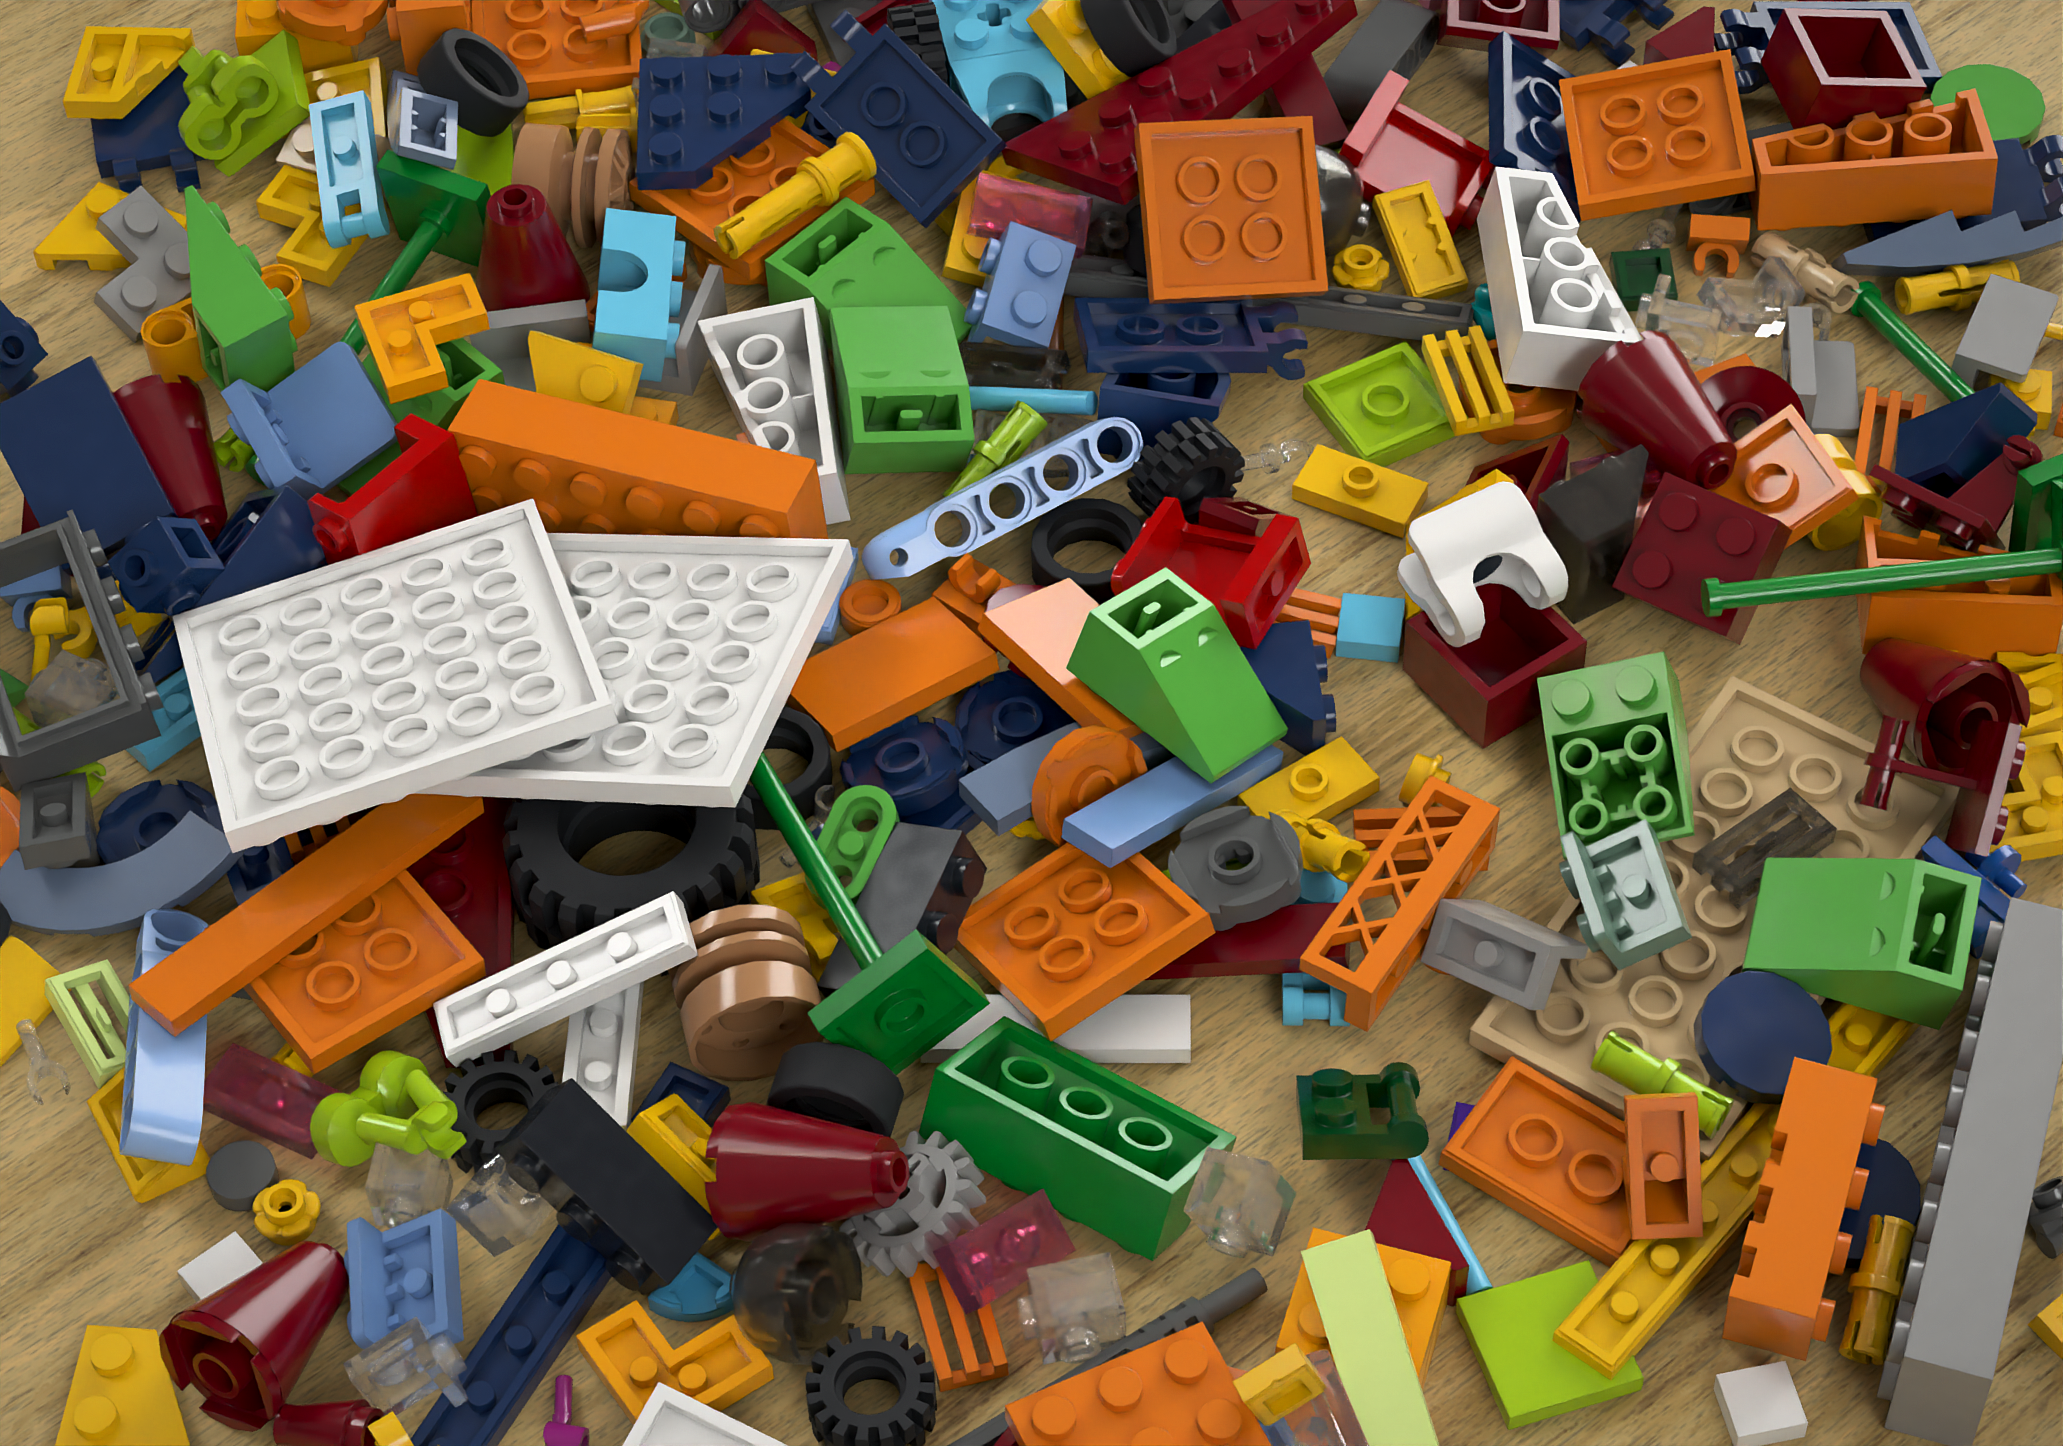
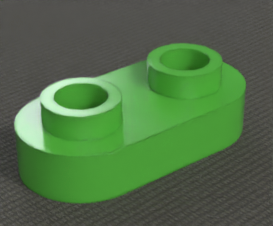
[805,785,899,910]

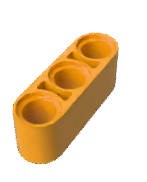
[140,264,311,383]

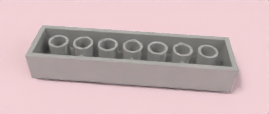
[1877,897,2063,1446]

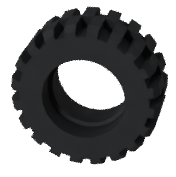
[502,789,760,977]

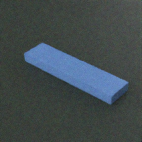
[1061,745,1284,868]

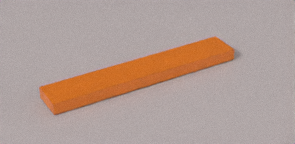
[128,793,484,1037]

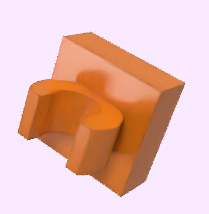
[1686,214,1751,278]
[931,553,1016,638]

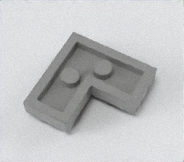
[94,186,191,343]

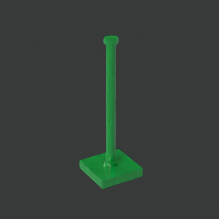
[245,150,491,486]
[1848,281,2063,552]
[1701,479,2063,617]
[749,751,990,1075]

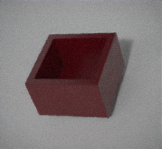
[1760,8,1926,130]
[1612,472,1792,645]
[1403,583,1587,749]

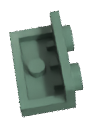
[1559,819,1692,970]

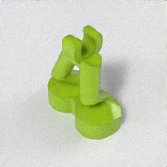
[178,45,279,160]
[310,1050,467,1167]

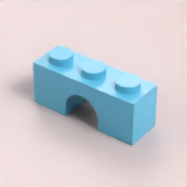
[592,208,685,382]

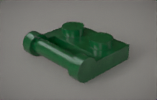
[1296,1062,1429,1160]

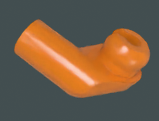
[579,0,649,44]

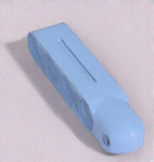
[862,417,1143,580]
[119,909,208,1166]

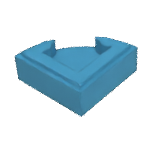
[648,1252,748,1322]

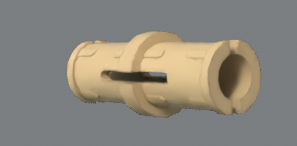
[1751,232,1859,313]

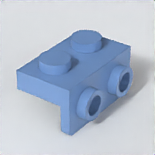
[964,221,1077,356]
[344,1208,464,1369]

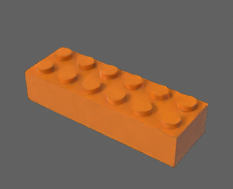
[447,379,828,539]

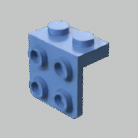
[221,342,398,501]

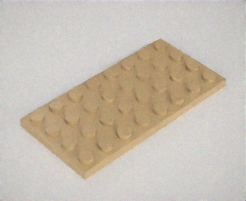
[1469,676,1959,1165]

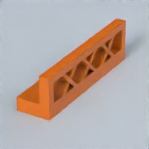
[1299,775,1500,1032]

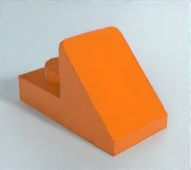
[1622,1092,1703,1240]

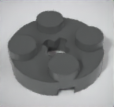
[1168,806,1303,931]

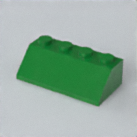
[919,1016,1237,1261]

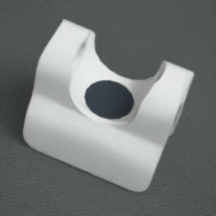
[1397,481,1568,647]

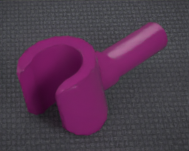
[543,1375,590,1446]

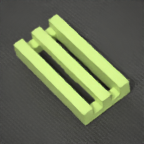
[45,959,129,1089]

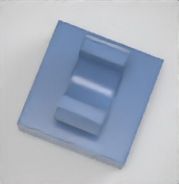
[0,566,73,632]

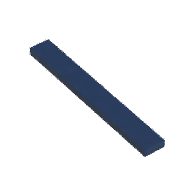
[410,1062,731,1446]

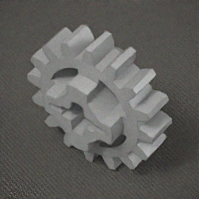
[839,1131,986,1277]

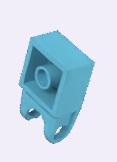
[929,0,1067,128]

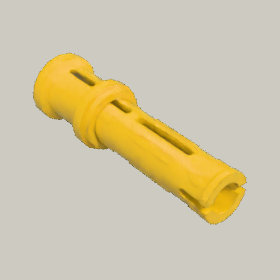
[714,132,877,259]

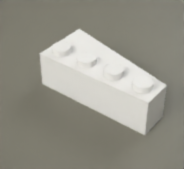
[1477,167,1639,391]
[697,297,851,525]

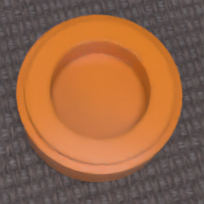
[839,579,902,636]

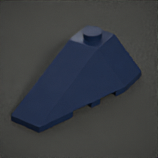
[1097,373,1231,462]
[134,485,328,683]

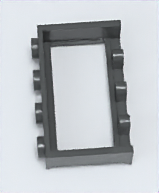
[0,509,164,792]

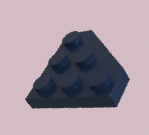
[637,53,811,190]

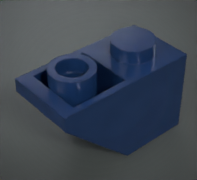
[1895,382,2037,499]
[1239,620,1336,756]

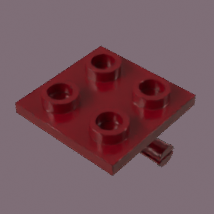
[1869,435,2043,553]
[1859,715,2026,857]

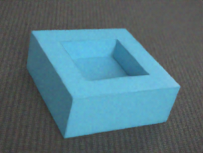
[1336,593,1405,663]

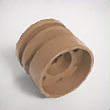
[511,123,635,248]
[668,905,825,1081]

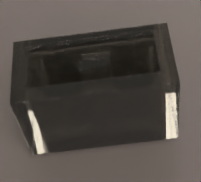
[1537,444,1649,625]

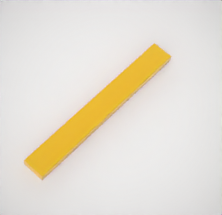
[1552,1003,1920,1380]

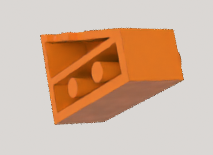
[1855,515,2063,660]

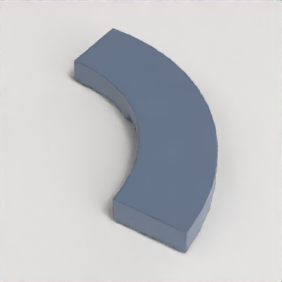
[0,811,246,937]

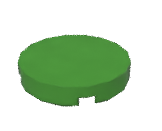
[1930,64,2046,145]

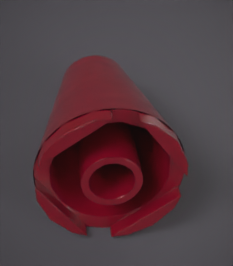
[476,184,590,312]
[1576,330,1737,490]
[113,374,228,542]
[1860,638,2031,777]
[705,1102,909,1242]
[159,1241,350,1432]

